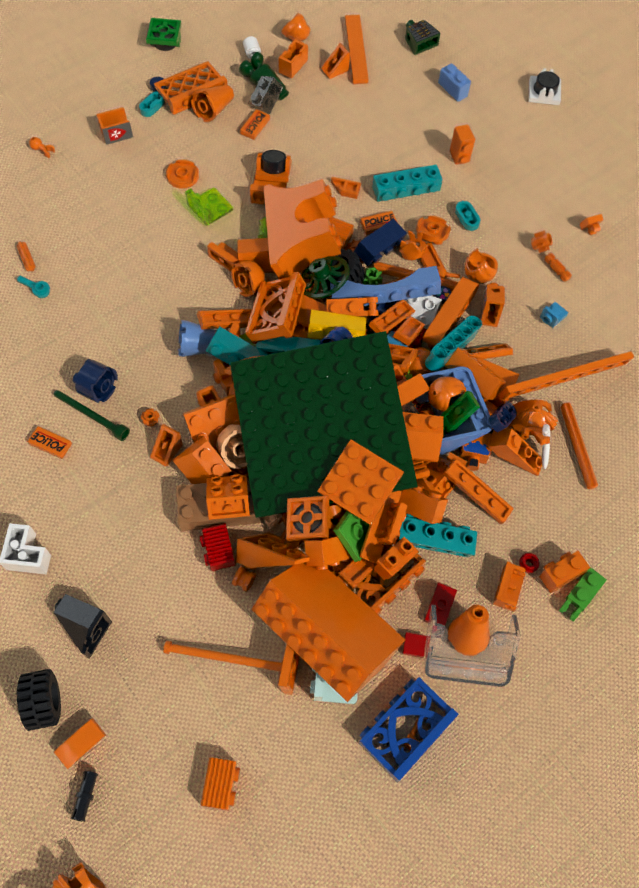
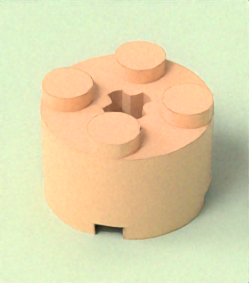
[216,424,247,469]

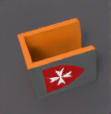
[96,107,133,145]

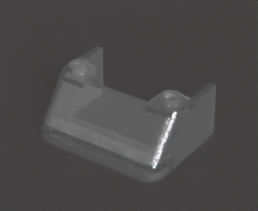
[425,605,521,687]

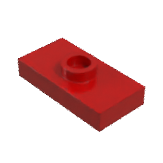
[424,583,457,629]

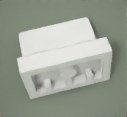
[405,296,442,329]

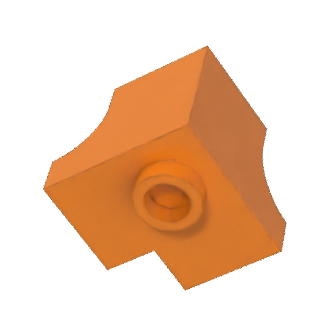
[213,359,233,397]

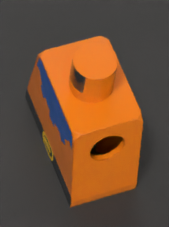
[459,429,494,471]

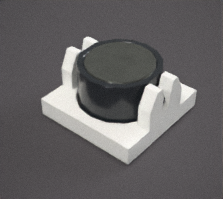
[529,68,561,105]

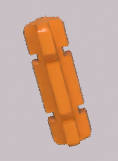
[17,241,36,271]
[544,253,572,282]

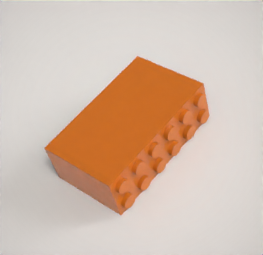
[251,562,405,702]

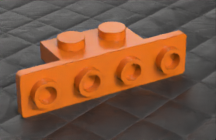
[359,490,408,564]

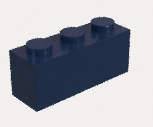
[354,218,407,266]

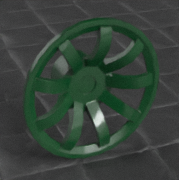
[302,256,350,299]

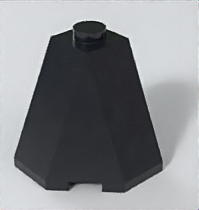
[54,594,112,659]

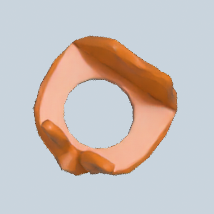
[398,231,426,260]

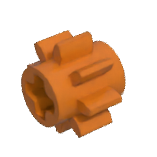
[531,230,553,253]

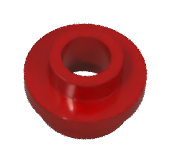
[519,553,540,573]

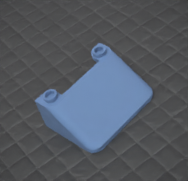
[415,367,492,455]

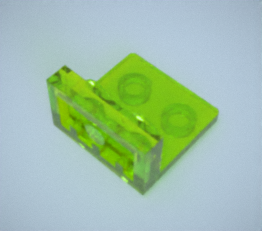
[185,187,233,226]

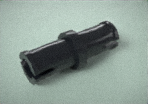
[70,771,98,822]

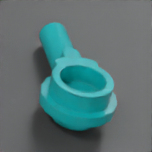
[17,275,50,298]

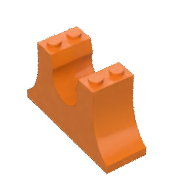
[264,179,343,279]

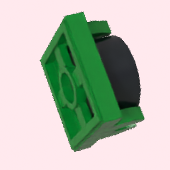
[146,18,182,51]

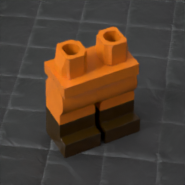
[371,537,419,589]

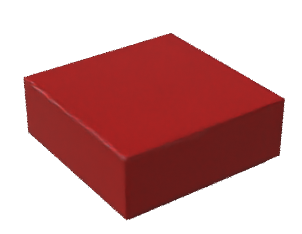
[402,632,427,658]

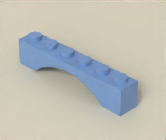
[330,266,441,306]

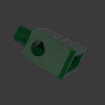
[405,20,441,55]

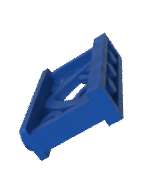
[359,677,459,783]

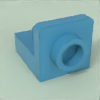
[540,302,568,328]

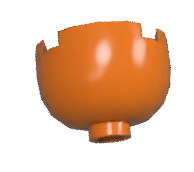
[231,260,265,297]

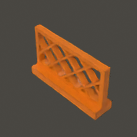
[154,61,227,115]

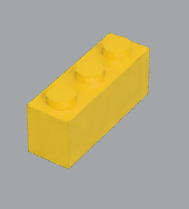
[307,309,366,340]

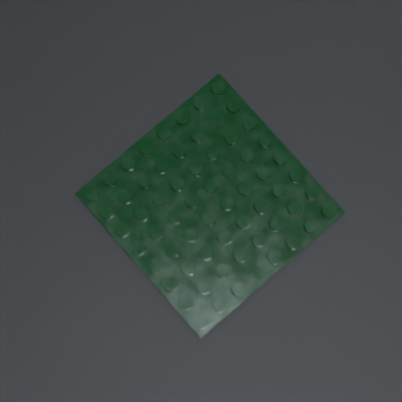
[230,331,418,518]

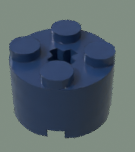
[73,359,118,403]

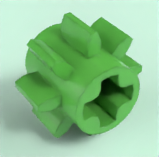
[362,267,383,285]

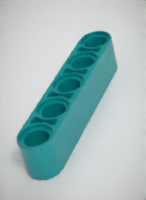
[425,316,482,372]

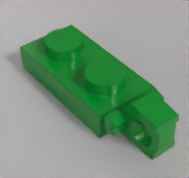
[440,391,480,436]

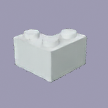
[0,523,51,575]

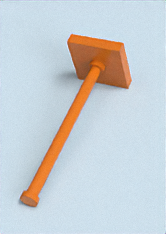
[163,641,300,695]

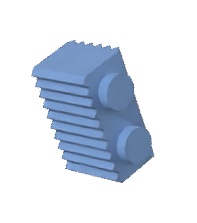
[438,63,471,102]

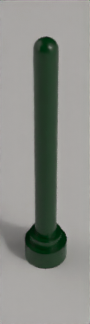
[54,390,130,441]

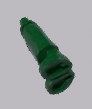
[239,52,289,100]

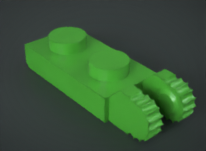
[559,568,607,622]

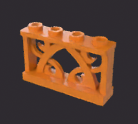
[245,272,306,344]
[337,545,426,615]

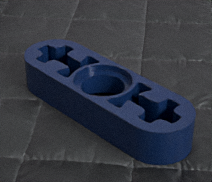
[489,401,517,432]

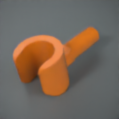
[438,268,460,278]
[404,718,419,751]

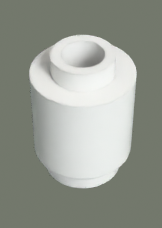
[243,36,261,60]

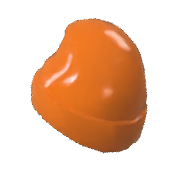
[281,13,311,41]

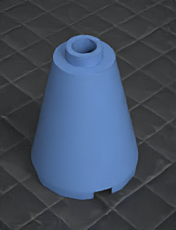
[178,320,217,357]

